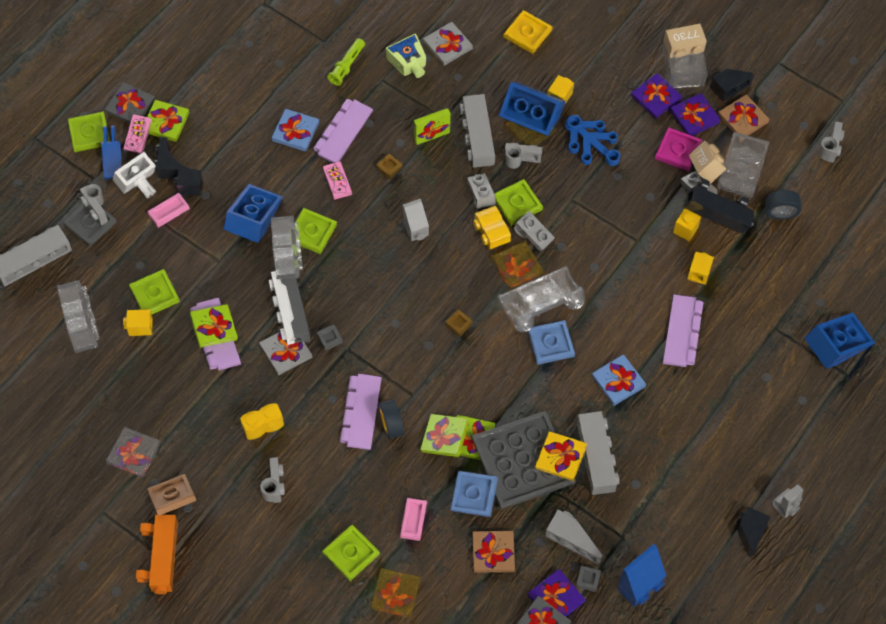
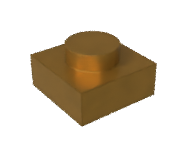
[376,154,403,179]
[446,309,473,337]

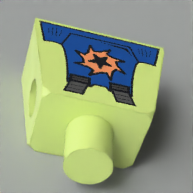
[386,34,426,78]

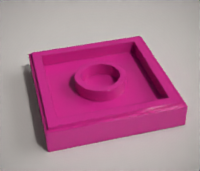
[655,127,702,171]

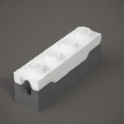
[269,267,311,345]

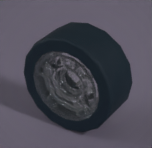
[765,190,802,219]

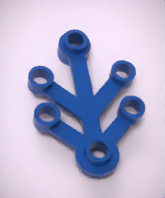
[565,115,621,166]

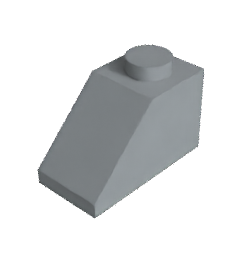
[403,199,429,241]

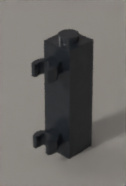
[684,178,754,233]

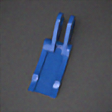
[101,126,122,180]

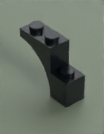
[154,137,203,196]

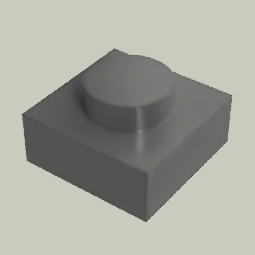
[317,325,343,351]
[576,566,601,592]

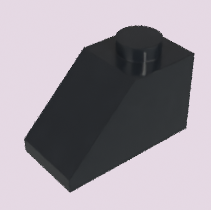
[710,69,754,102]
[737,507,770,558]

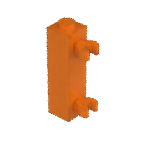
[136,515,178,594]

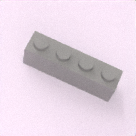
[460,94,495,168]
[0,225,72,287]
[577,411,620,495]

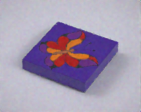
[631,73,682,119]
[670,93,720,136]
[527,569,586,617]

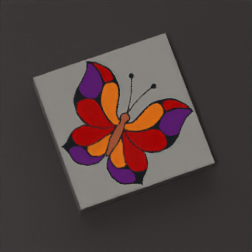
[423,22,473,66]
[259,332,312,375]

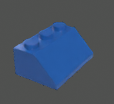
[499,82,566,136]

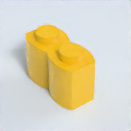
[473,206,511,249]
[240,403,284,440]

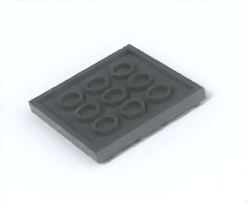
[472,411,576,510]

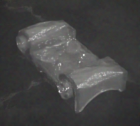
[498,267,585,332]

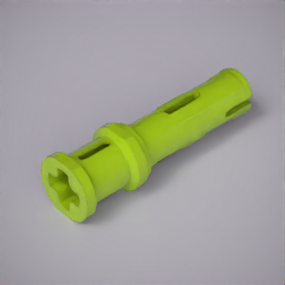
[327,38,365,86]

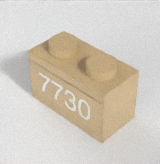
[664,24,707,58]
[689,141,726,184]

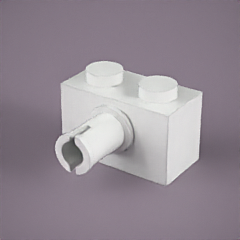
[113,152,156,199]

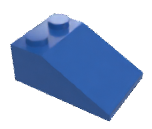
[224,184,283,243]
[804,313,875,369]
[617,544,666,607]

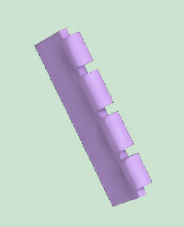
[313,99,373,163]
[663,295,703,367]
[190,298,241,370]
[340,374,382,450]

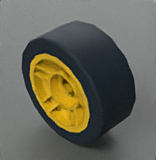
[379,399,404,439]

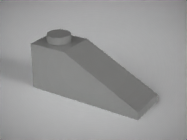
[545,510,603,565]

